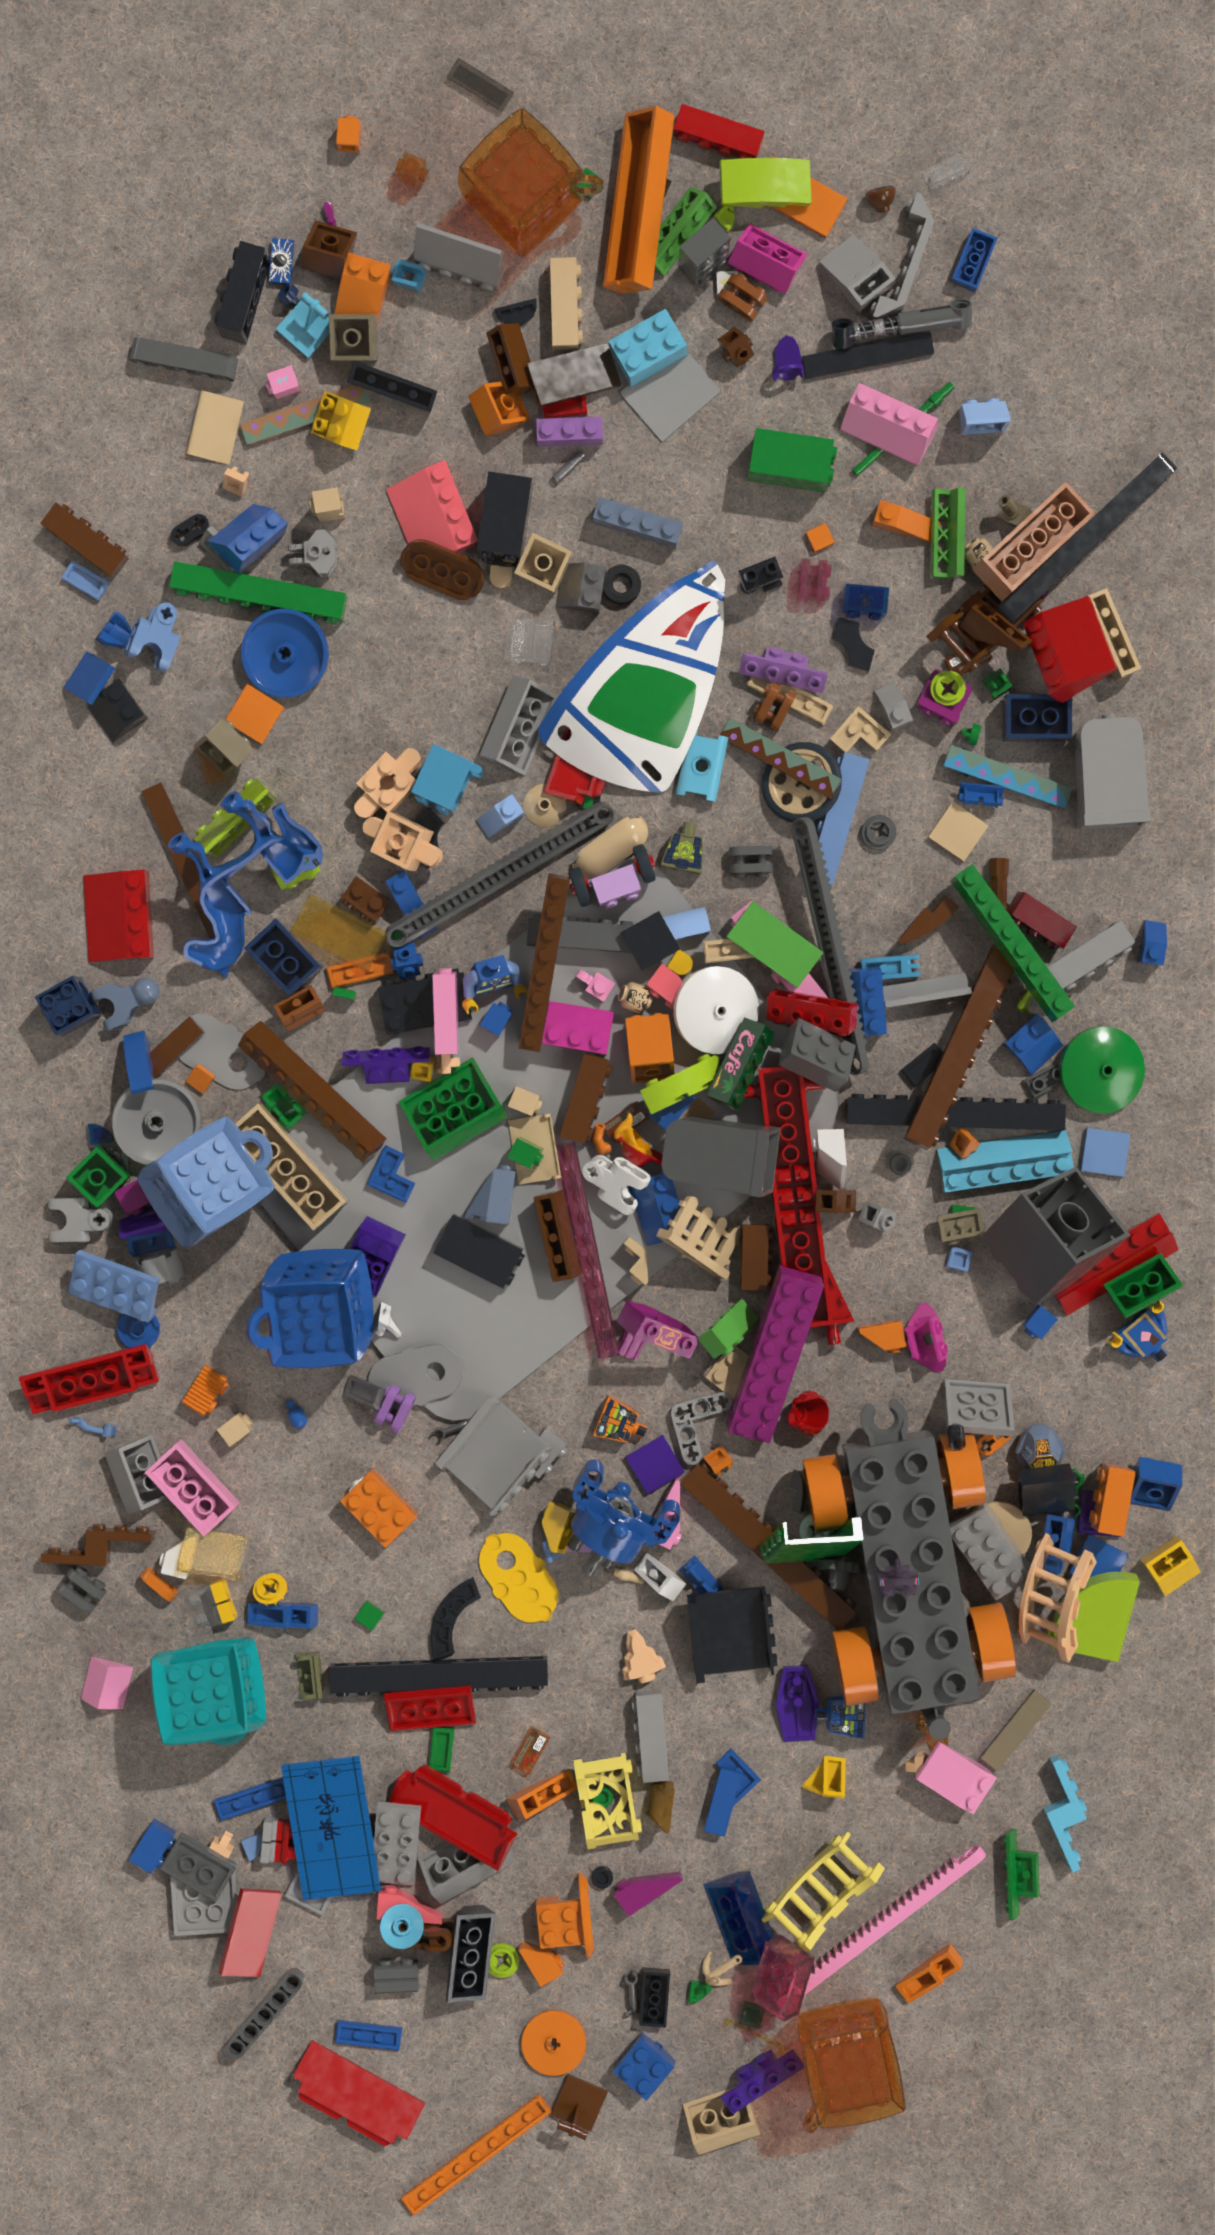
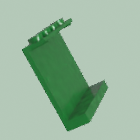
[760,1518,863,1564]

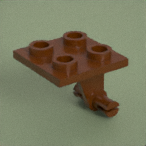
[551,2074,608,2141]

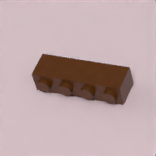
[40,502,129,580]
[559,1053,612,1144]
[533,1190,582,1282]

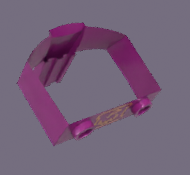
[616,1301,699,1361]

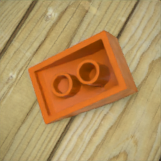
[334,253,392,324]

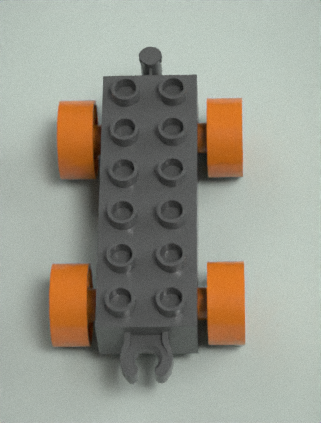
[802,1398,1016,1740]

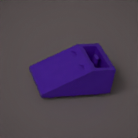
[350,1216,406,1297]

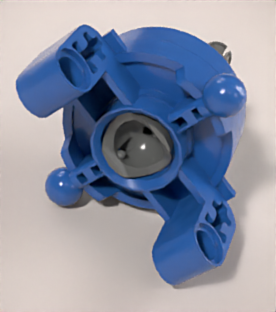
[567,1459,680,1577]

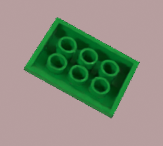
[398,1057,508,1161]

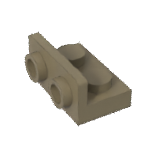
[937,1208,985,1245]

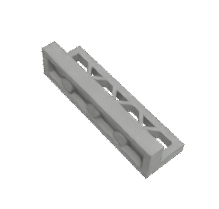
[883,973,972,1008]

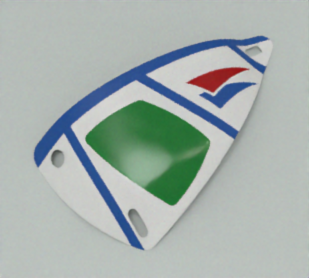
[538,561,725,792]

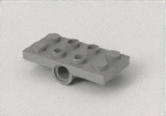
[374,1802,421,1886]

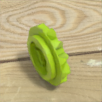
[930,671,966,706]
[489,1942,520,1978]

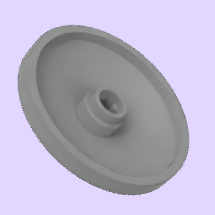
[111,1078,200,1165]

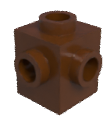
[717,327,754,367]

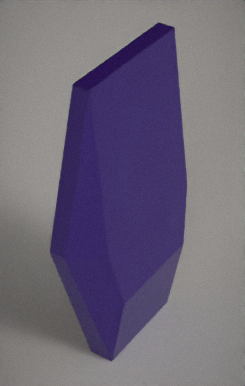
[119,1206,168,1238]
[776,1665,819,1742]

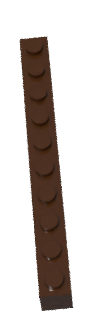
[903,943,1015,1151]
[680,1463,857,1631]

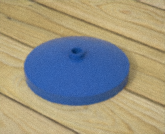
[241,609,329,697]

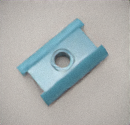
[675,731,728,802]

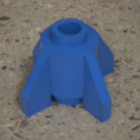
[95,612,132,650]

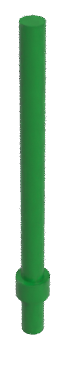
[852,382,955,476]

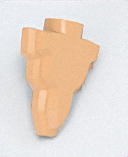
[622,1629,666,1683]

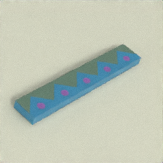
[943,745,1073,809]

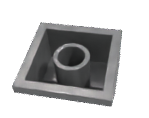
[556,563,606,613]

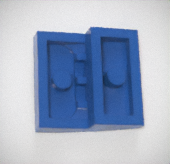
[1070,1534,1129,1577]

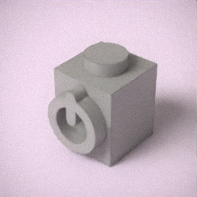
[858,1200,897,1233]

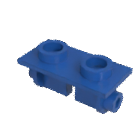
[957,782,1004,808]
[679,1555,724,1593]

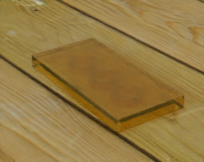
[290,894,386,972]

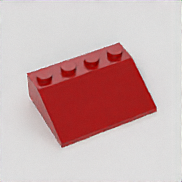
[1023,596,1118,703]
[83,870,154,962]

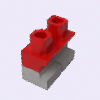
[260,1817,297,1864]

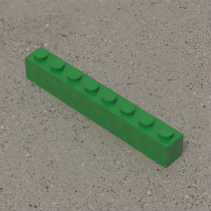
[169,561,348,625]
[950,864,1075,1023]

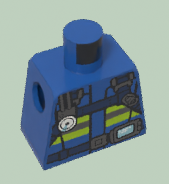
[815,1695,866,1739]

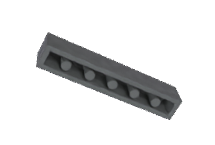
[527,914,634,953]

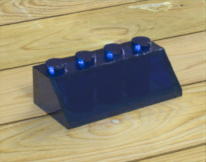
[703,1871,780,1965]

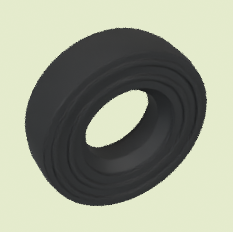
[603,564,641,605]

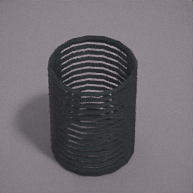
[947,1424,966,1450]

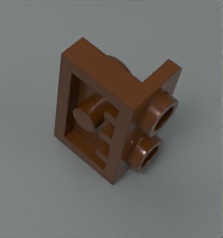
[340,876,392,923]

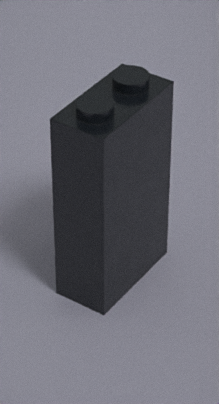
[433,1213,525,1289]

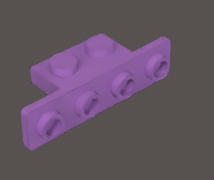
[739,647,828,693]

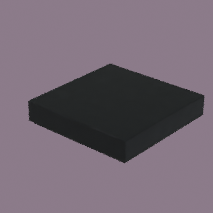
[621,911,680,971]

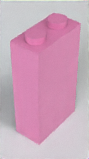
[433,968,459,1054]

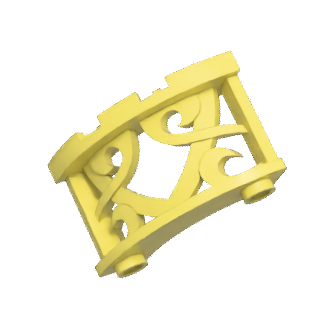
[573,1753,642,1849]

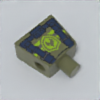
[661,822,703,875]

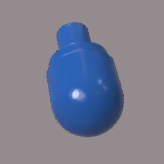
[285,1399,308,1429]

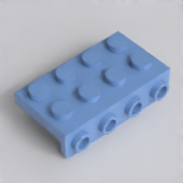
[68,1250,160,1322]

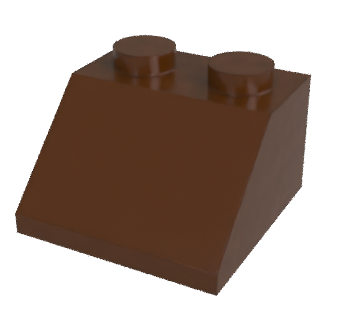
[301,220,357,279]

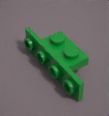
[1003,1829,1040,1921]

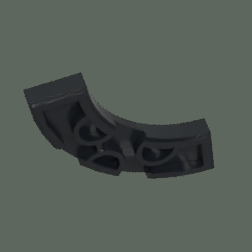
[431,1577,481,1661]

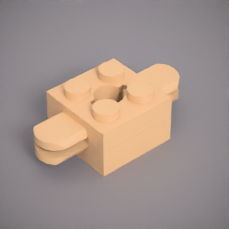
[354,748,422,819]
[363,812,443,871]

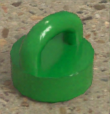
[960,723,982,746]

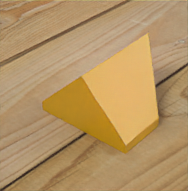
[801,1756,846,1799]

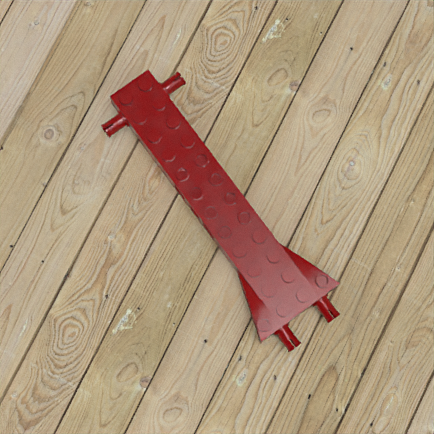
[744,1066,855,1345]

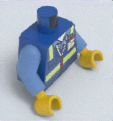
[462,955,528,1014]

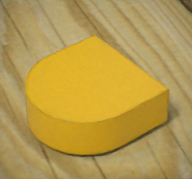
[667,950,693,975]

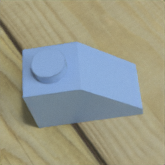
[477,794,525,838]

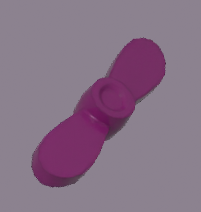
[323,201,337,226]

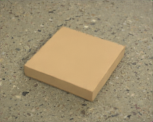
[928,801,989,862]

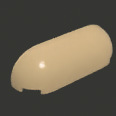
[572,815,648,879]

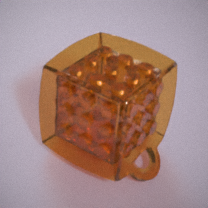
[458,108,604,257]
[796,1998,906,2134]

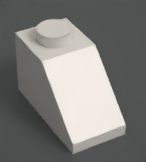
[159,1533,200,1580]
[634,1553,686,1601]

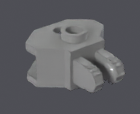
[288,529,337,578]

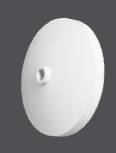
[673,966,759,1054]

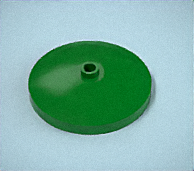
[1059,1026,1145,1114]

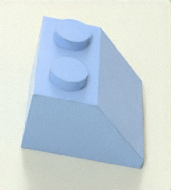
[959,398,1010,435]

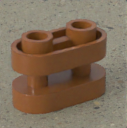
[717,273,767,322]
[753,682,797,732]

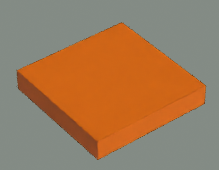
[225,684,284,744]

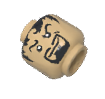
[964,537,993,568]
[618,982,652,1013]

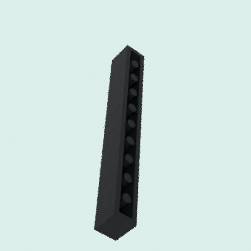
[845,1094,1066,1131]
[329,1656,548,1697]

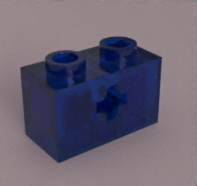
[842,584,889,620]

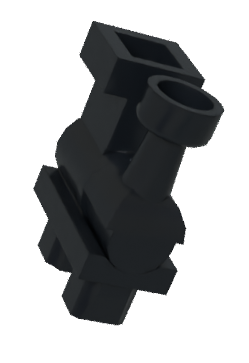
[738,556,783,594]

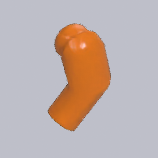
[591,1123,612,1155]

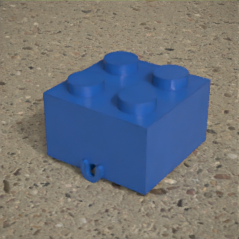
[613,2032,675,2101]

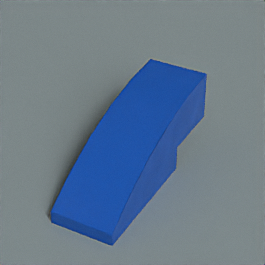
[123,1030,154,1094]
[247,1602,318,1629]

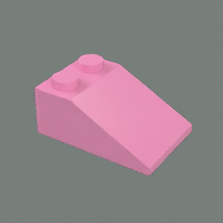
[915,1741,997,1814]

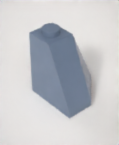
[465,1165,516,1225]

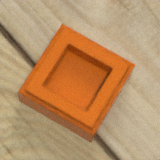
[806,523,835,553]
[186,1063,216,1094]

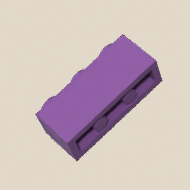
[536,417,603,447]

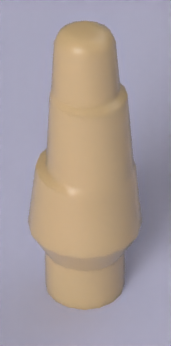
[612,1568,644,1584]

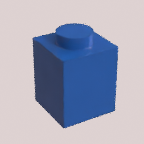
[480,1002,513,1037]
[1022,1304,1058,1340]

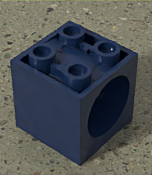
[35,976,102,1036]

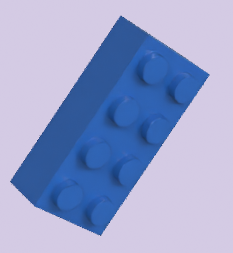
[950,228,998,293]

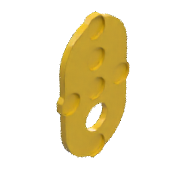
[479,1533,558,1623]

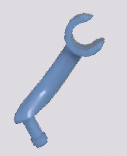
[69,1417,117,1437]

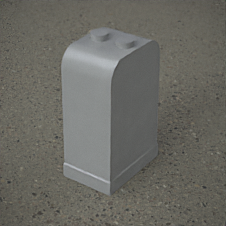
[1074,714,1151,830]

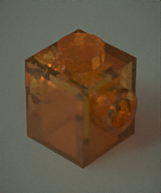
[395,152,429,188]

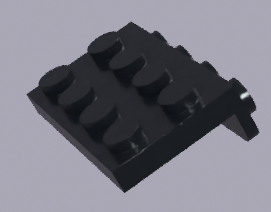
[377,968,472,1035]

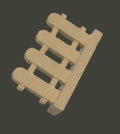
[656,1196,741,1280]

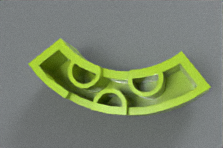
[640,1053,722,1114]

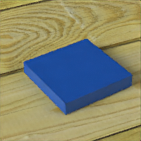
[63,651,115,705]

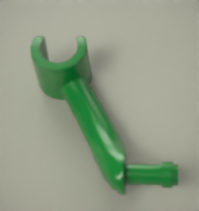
[1067,1468,1085,1517]

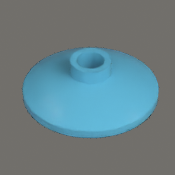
[380,1904,424,1949]

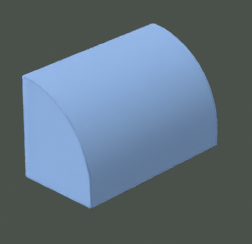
[663,907,711,940]

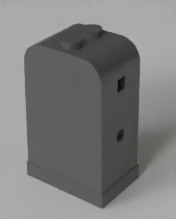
[661,1116,781,1197]

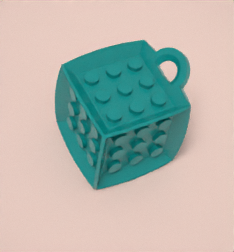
[150,1637,266,1746]

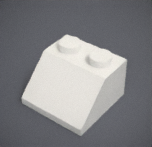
[813,1129,847,1190]

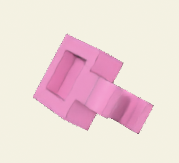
[576,969,615,1002]

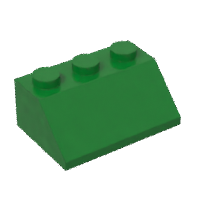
[1103,1253,1183,1319]

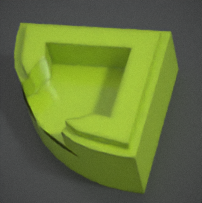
[713,205,735,233]

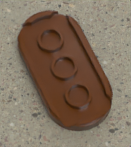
[400,539,485,600]

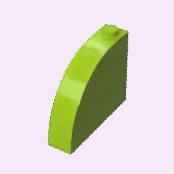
[1046,1572,1140,1662]

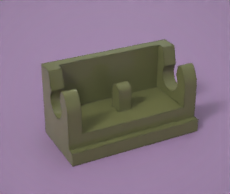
[296,1651,324,1700]

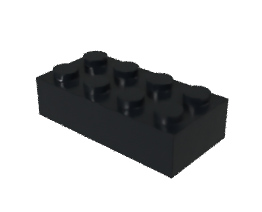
[639,1967,670,2028]

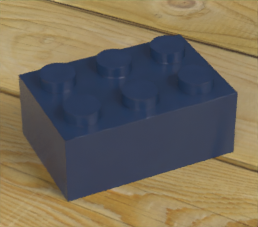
[1002,694,1072,742]
[244,918,323,996]

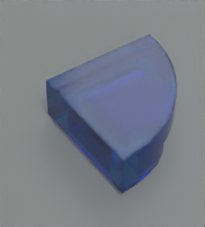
[88,1123,114,1145]

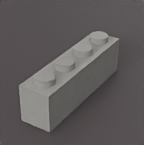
[632,1690,669,1783]

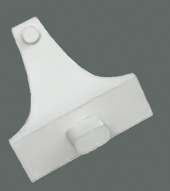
[374,1302,401,1338]

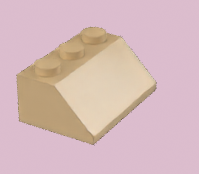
[683,2087,760,2155]

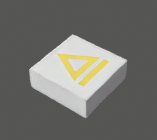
[716,271,739,295]

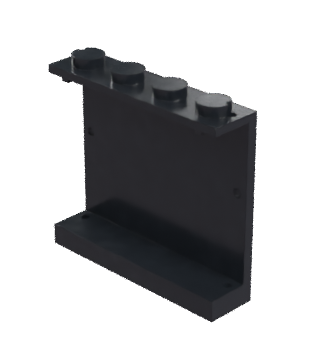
[687,1586,778,1684]

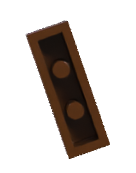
[486,323,533,396]
[740,1224,773,1291]

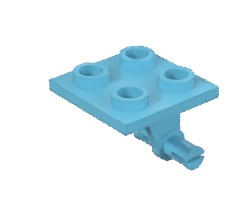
[276,292,330,359]

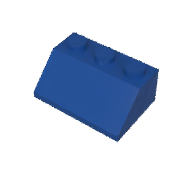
[207,504,288,574]
[848,966,887,1036]
[628,1172,689,1246]

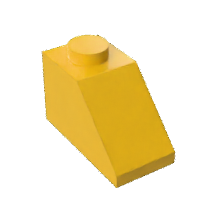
[542,1502,576,1554]

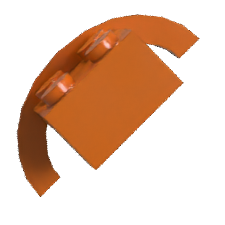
[536,1873,595,1959]

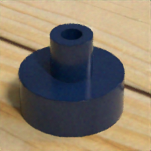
[277,283,300,306]

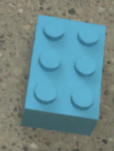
[609,309,688,387]

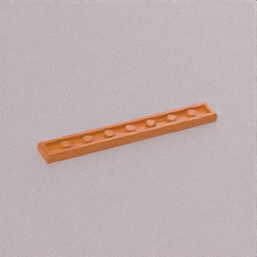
[401,2093,552,2216]

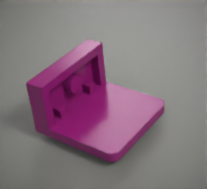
[915,669,972,727]

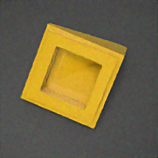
[410,1057,436,1082]

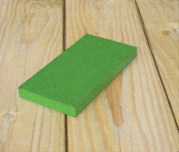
[727,901,824,988]

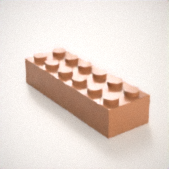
[972,482,1095,602]

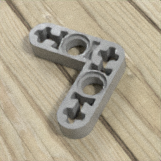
[671,1391,732,1465]

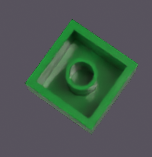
[65,1145,130,1208]

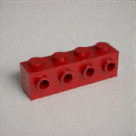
[766,989,858,1036]

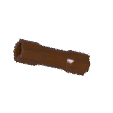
[989,858,1009,910]

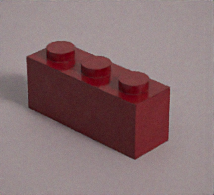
[1006,891,1077,950]

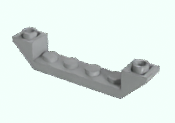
[869,192,934,322]

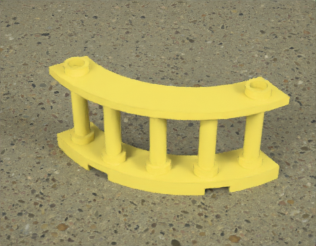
[761,1832,885,1957]

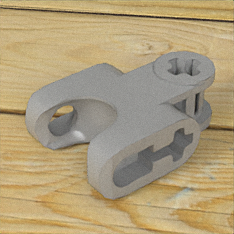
[48,1197,114,1242]

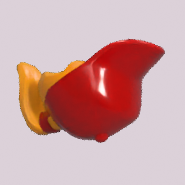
[614,1112,663,1168]

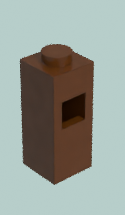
[816,1189,856,1213]

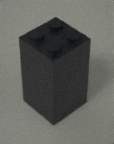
[477,471,533,567]

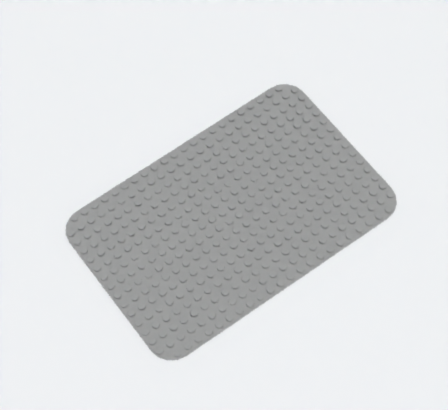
[259,859,838,1421]

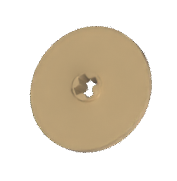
[987,1501,1032,1555]

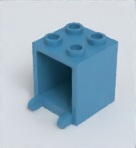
[411,744,483,816]

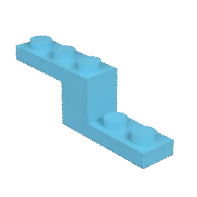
[1043,1755,1088,1873]

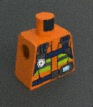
[593,1395,648,1443]

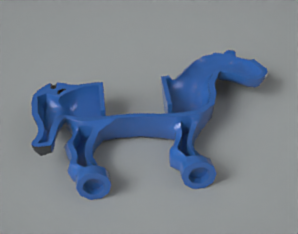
[168,791,323,978]

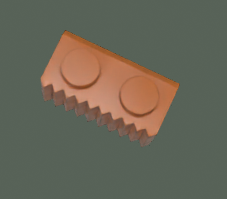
[181,1364,229,1416]

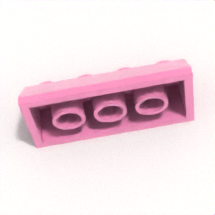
[840,383,938,466]
[145,1439,240,1536]

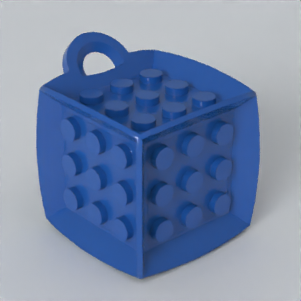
[246,1249,374,1368]

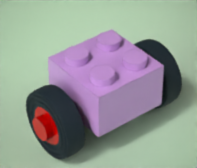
[569,844,656,909]

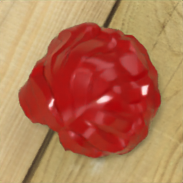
[787,1391,829,1436]

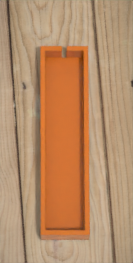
[603,106,675,294]

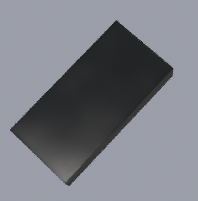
[901,1043,943,1087]

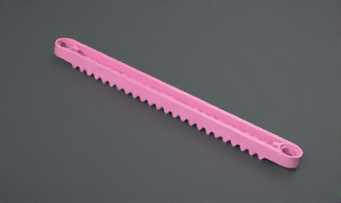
[772,1844,986,2012]

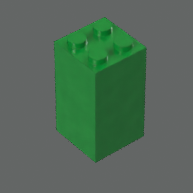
[747,428,837,493]

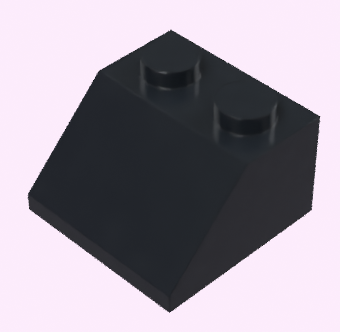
[88,679,148,743]

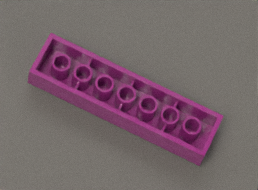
[726,1265,824,1444]

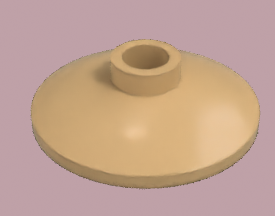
[523,784,567,827]

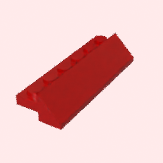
[1055,1213,1179,1316]
[19,1344,160,1414]

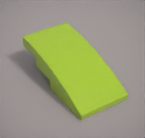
[719,158,812,209]

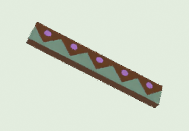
[720,717,842,800]

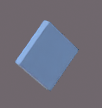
[1080,1128,1130,1177]

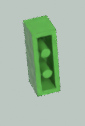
[698,1299,759,1359]

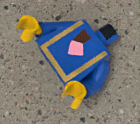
[1106,1300,1168,1362]

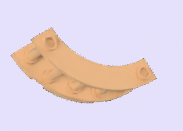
[1018,1533,1097,1663]

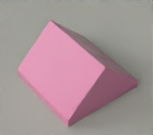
[81,1657,133,1709]

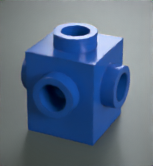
[391,942,423,979]

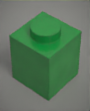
[507,1137,544,1169]

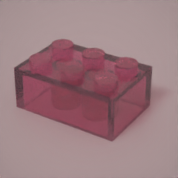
[750,1935,815,2022]

